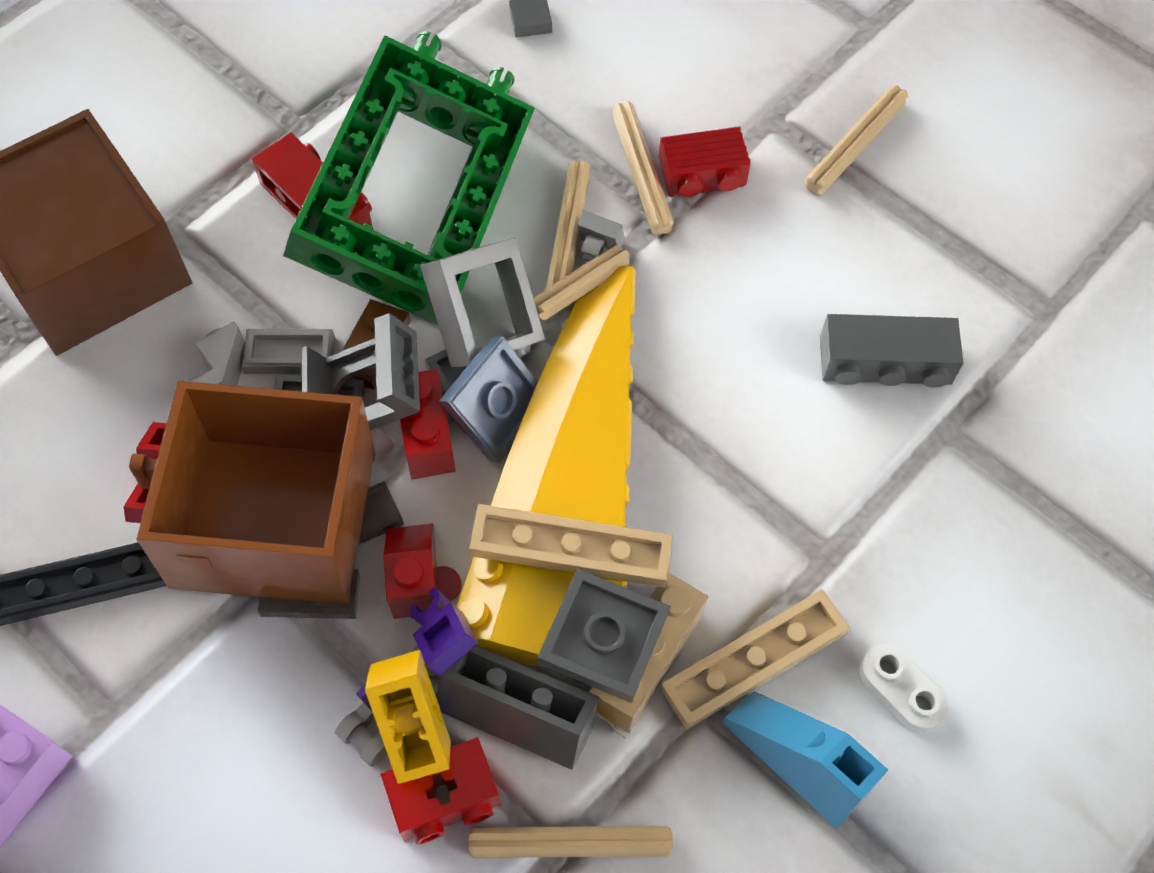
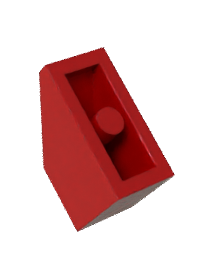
[383,523,439,619]

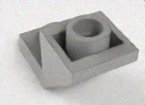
[174,321,245,393]

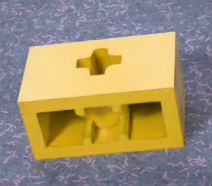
[365,650,451,784]

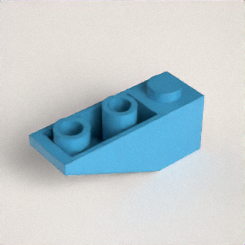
[722,691,888,829]

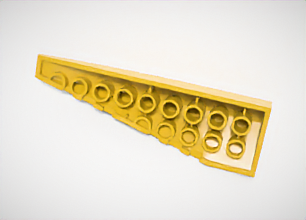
[456,266,636,668]

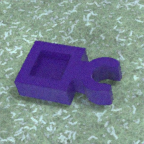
[409,587,478,676]

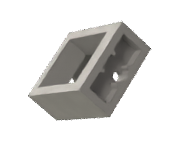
[420,237,545,367]

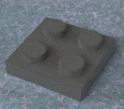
[537,568,671,703]

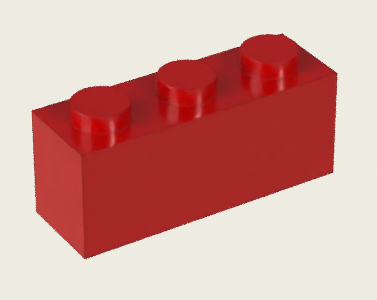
[252,132,373,230]

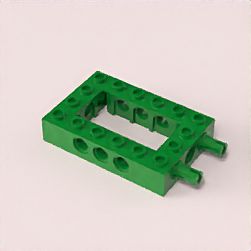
[283,31,535,325]

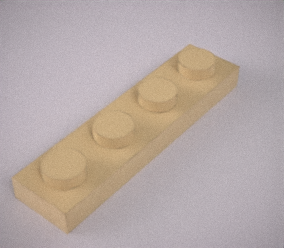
[469,504,673,588]
[660,589,850,730]

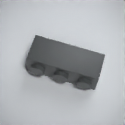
[820,314,964,388]
[438,645,599,770]

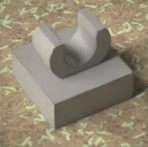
[577,210,625,262]

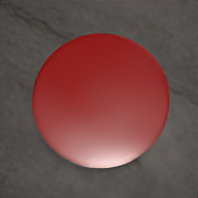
[437,566,462,602]

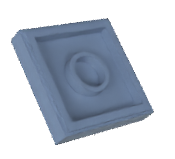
[439,335,538,464]

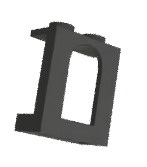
[301,313,420,430]

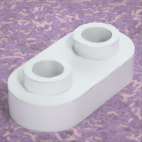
[859,644,948,733]

